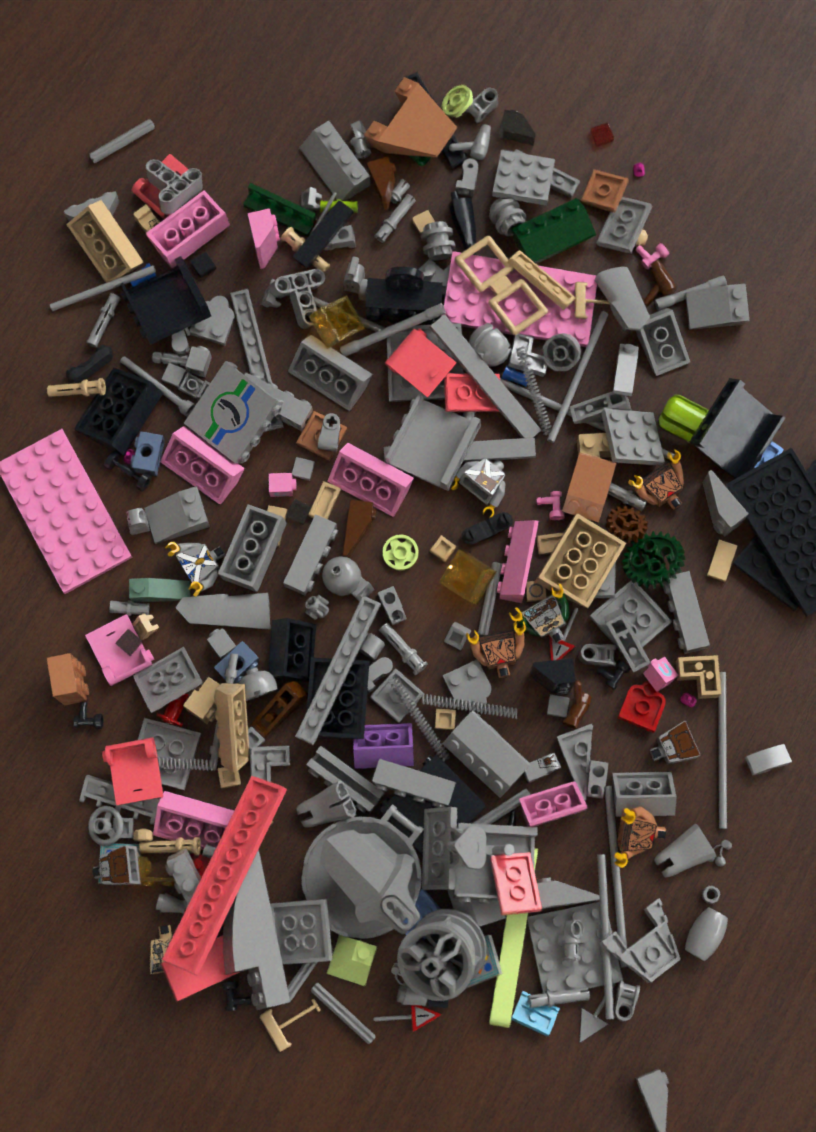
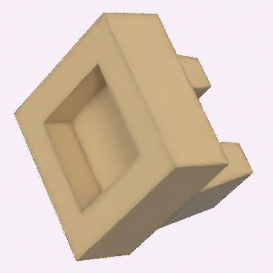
[133,614,159,640]

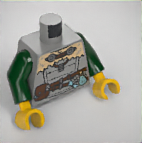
[509,584,569,644]

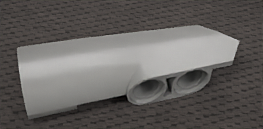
[595,267,650,331]
[176,593,271,629]

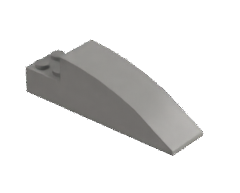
[223,849,290,1010]

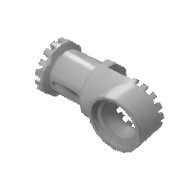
[350,120,371,159]
[562,920,584,961]

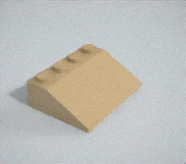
[535,513,626,609]

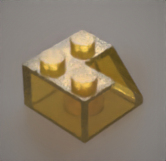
[309,295,365,349]
[439,549,497,604]

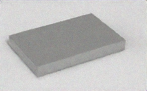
[596,197,652,254]

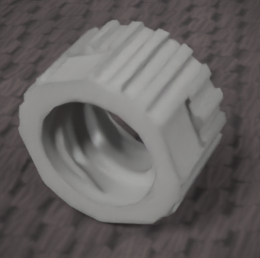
[701,885,720,904]

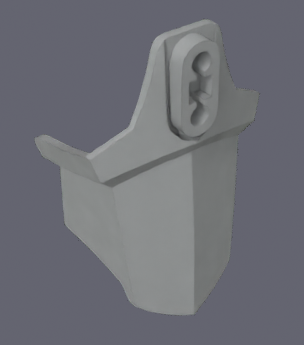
[320,830,420,934]

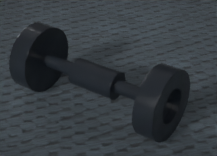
[104,451,152,491]

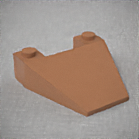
[364,77,457,157]

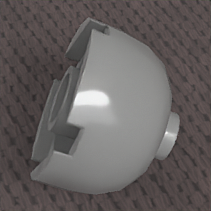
[543,333,581,371]
[322,556,362,596]
[239,668,278,701]

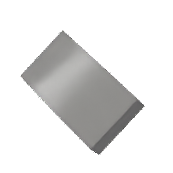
[178,372,210,400]
[745,744,792,775]

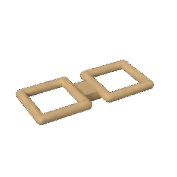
[455,236,548,335]

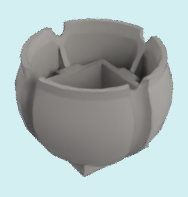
[469,323,512,367]

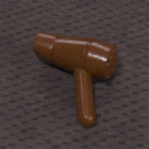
[643,260,677,307]
[563,680,592,729]

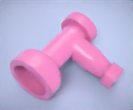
[636,243,669,269]
[537,491,565,520]

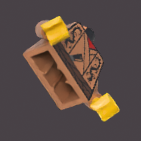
[628,450,684,510]
[466,621,526,678]
[614,806,666,868]

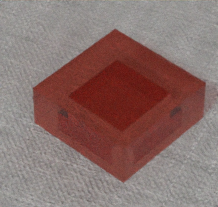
[590,122,614,147]

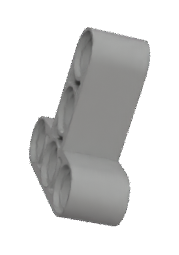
[146,159,203,214]
[270,269,325,329]

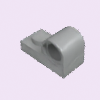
[359,633,385,661]

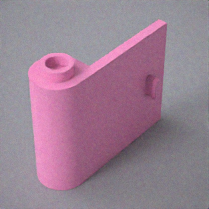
[85,614,154,686]

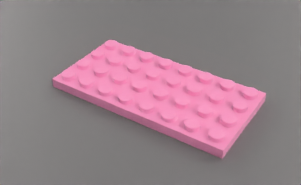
[442,251,597,347]
[0,429,133,594]

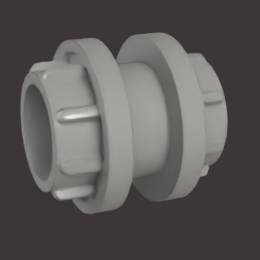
[489,198,526,236]
[420,221,455,260]

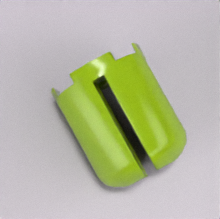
[659,395,709,443]

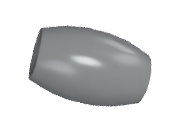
[685,907,728,961]

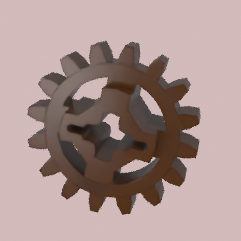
[606,505,648,543]

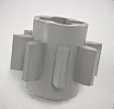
[305,595,329,620]

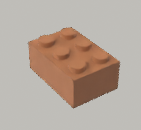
[47,653,89,706]

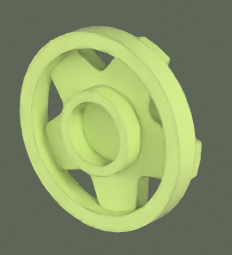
[442,85,473,118]
[383,535,418,571]

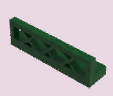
[243,183,317,237]

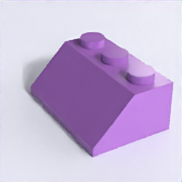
[354,723,414,769]

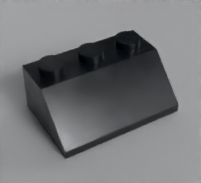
[268,618,316,682]
[529,658,576,696]

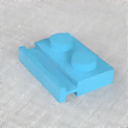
[511,991,560,1037]

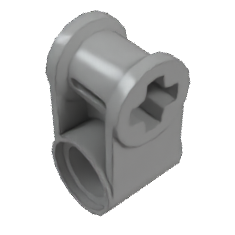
[466,88,498,123]
[318,413,340,452]
[578,644,616,667]
[614,980,640,1021]

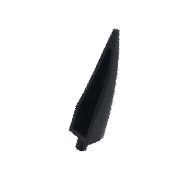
[449,191,476,255]

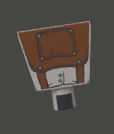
[650,721,701,765]
[92,845,140,885]

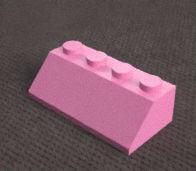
[146,191,230,268]
[160,426,245,504]
[327,443,414,517]
[497,520,539,603]
[153,791,234,850]

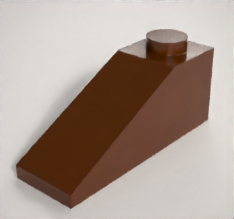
[367,156,397,210]
[343,500,377,558]
[251,681,308,738]

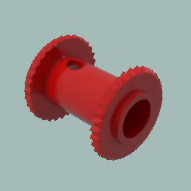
[157,694,189,727]

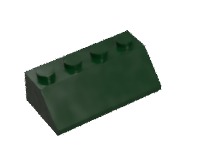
[512,198,596,264]

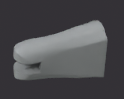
[296,781,356,828]
[654,823,717,877]

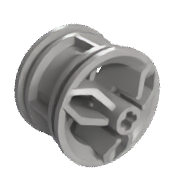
[398,909,487,1001]

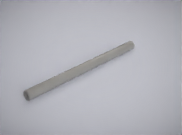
[50,266,156,311]

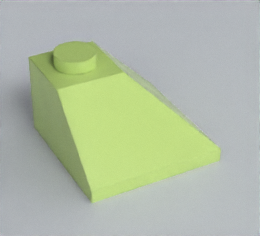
[327,935,377,986]

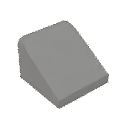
[444,622,471,650]

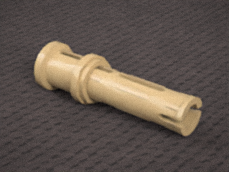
[281,227,330,273]
[47,378,106,397]
[139,837,201,855]

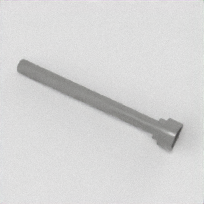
[120,356,195,417]

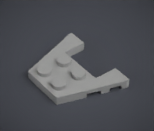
[599,898,680,983]

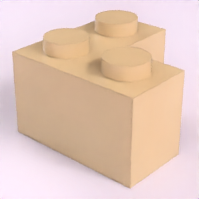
[577,433,611,458]
[676,655,721,699]
[183,677,220,724]

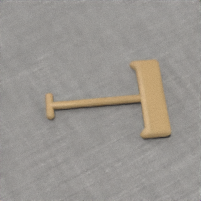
[575,282,610,319]
[260,999,321,1052]

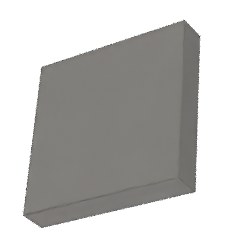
[370,668,425,723]

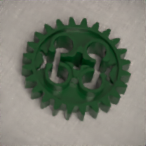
[622,531,686,589]

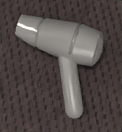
[449,124,491,161]

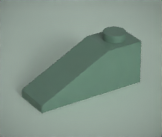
[129,578,190,602]

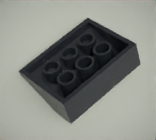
[74,367,163,456]
[306,657,370,739]

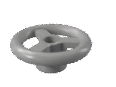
[88,806,123,846]

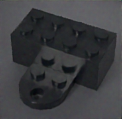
[365,267,443,325]

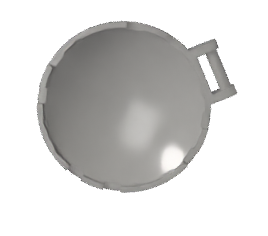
[301,804,424,939]

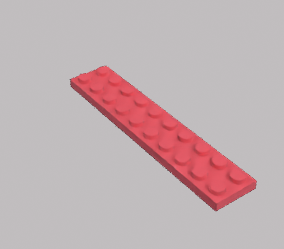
[162,776,287,976]

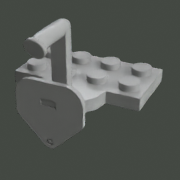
[422,807,515,890]

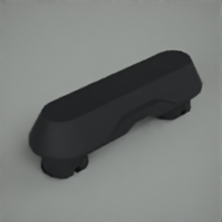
[66,344,113,383]
[461,512,513,545]

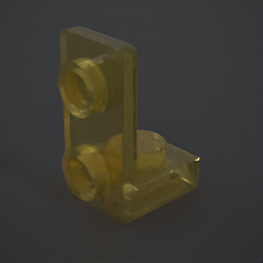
[138,857,176,886]

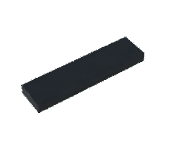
[292,200,354,269]

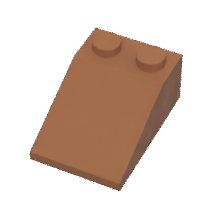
[562,452,616,522]

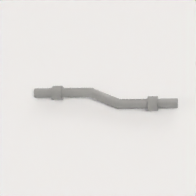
[209,653,238,770]

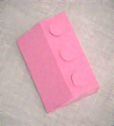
[248,209,280,269]
[519,781,587,827]

